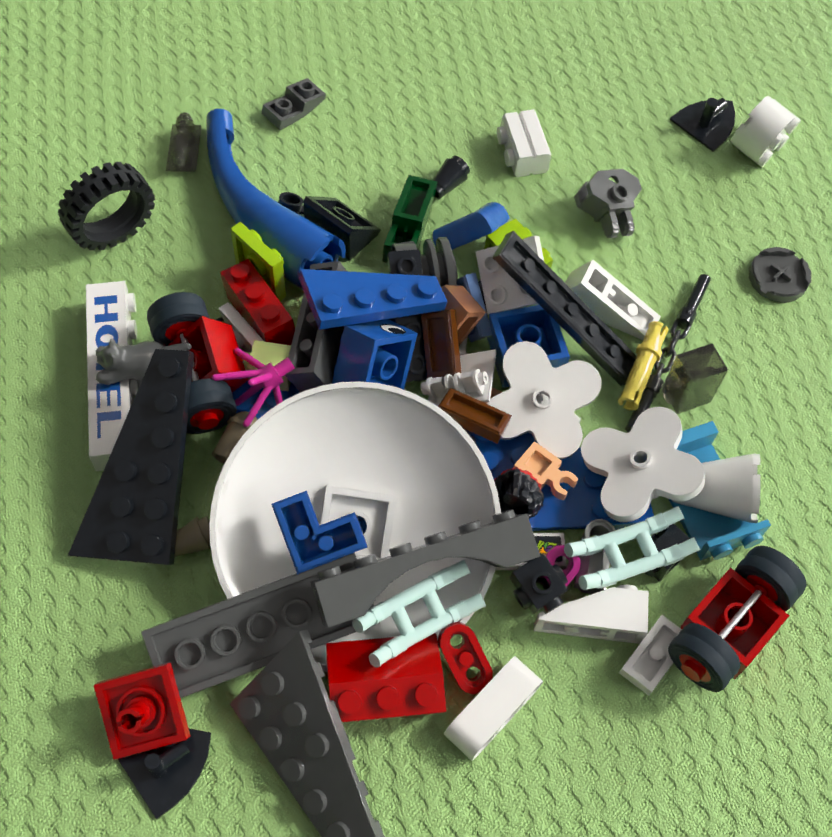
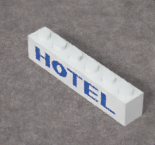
[86,281,139,471]

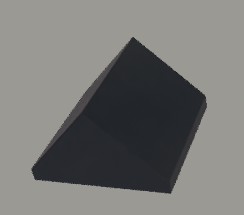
[303,196,381,261]

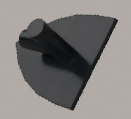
[670,98,735,152]
[118,728,212,819]

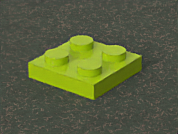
[230,222,286,301]

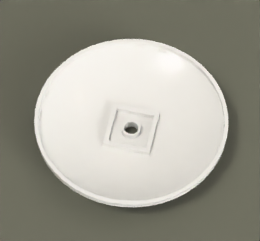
[209,381,501,672]

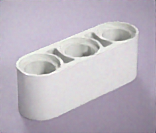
[444,656,543,761]

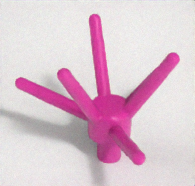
[212,348,295,427]

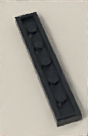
[492,231,636,386]

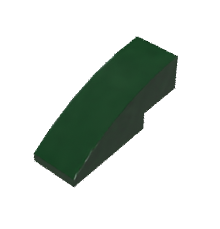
[382,175,437,263]

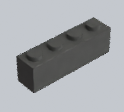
[285,261,346,393]

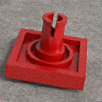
[93,662,191,760]

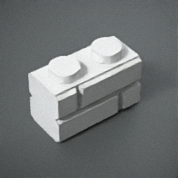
[497,109,551,177]

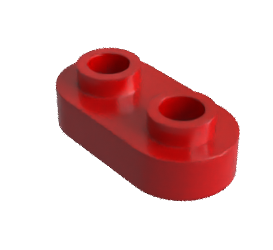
[438,622,493,694]

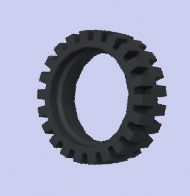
[58,162,155,250]

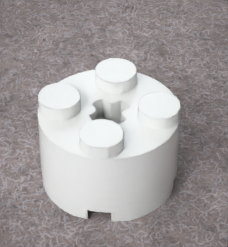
[730,96,801,167]

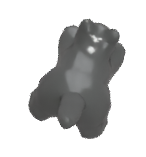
[96,339,192,388]

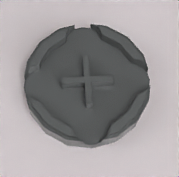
[749,247,811,303]

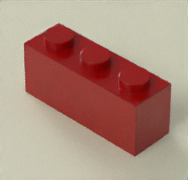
[220,259,295,346]

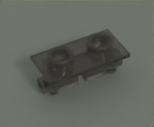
[166,112,202,172]

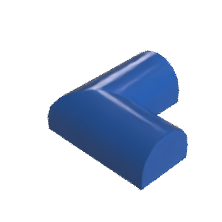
[433,202,510,250]
[271,491,368,574]

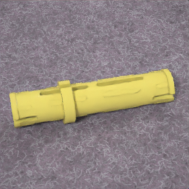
[618,321,669,410]

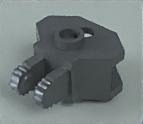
[574,169,642,238]

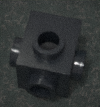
[509,553,568,615]

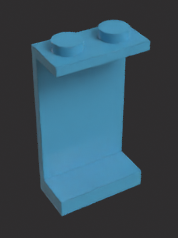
[669,421,771,560]

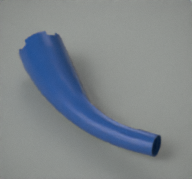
[206,109,346,290]

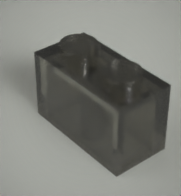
[662,343,728,414]

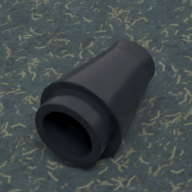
[433,155,470,199]

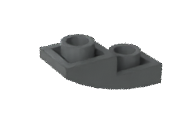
[261,78,326,130]

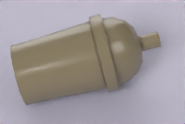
[212,411,258,464]

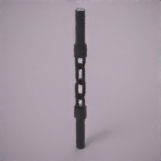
[625,274,711,433]

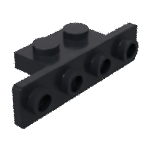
[387,249,427,382]

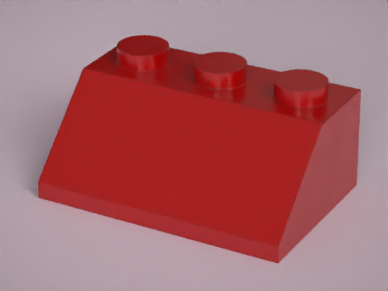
[326,633,447,722]

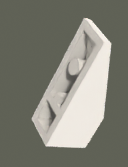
[565,260,661,340]
[534,585,649,644]

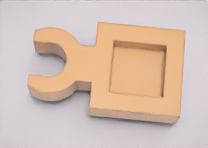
[513,441,578,500]

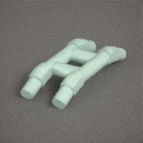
[564,506,700,590]
[352,560,486,667]

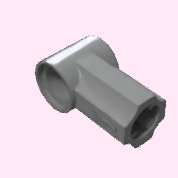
[574,519,615,594]

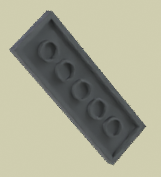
[141,552,380,698]

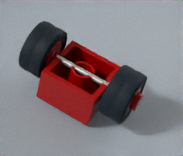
[147,292,249,434]
[668,546,806,692]

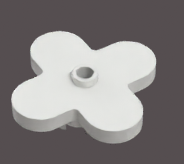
[487,341,601,459]
[581,407,705,522]

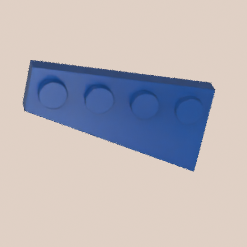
[299,269,448,330]

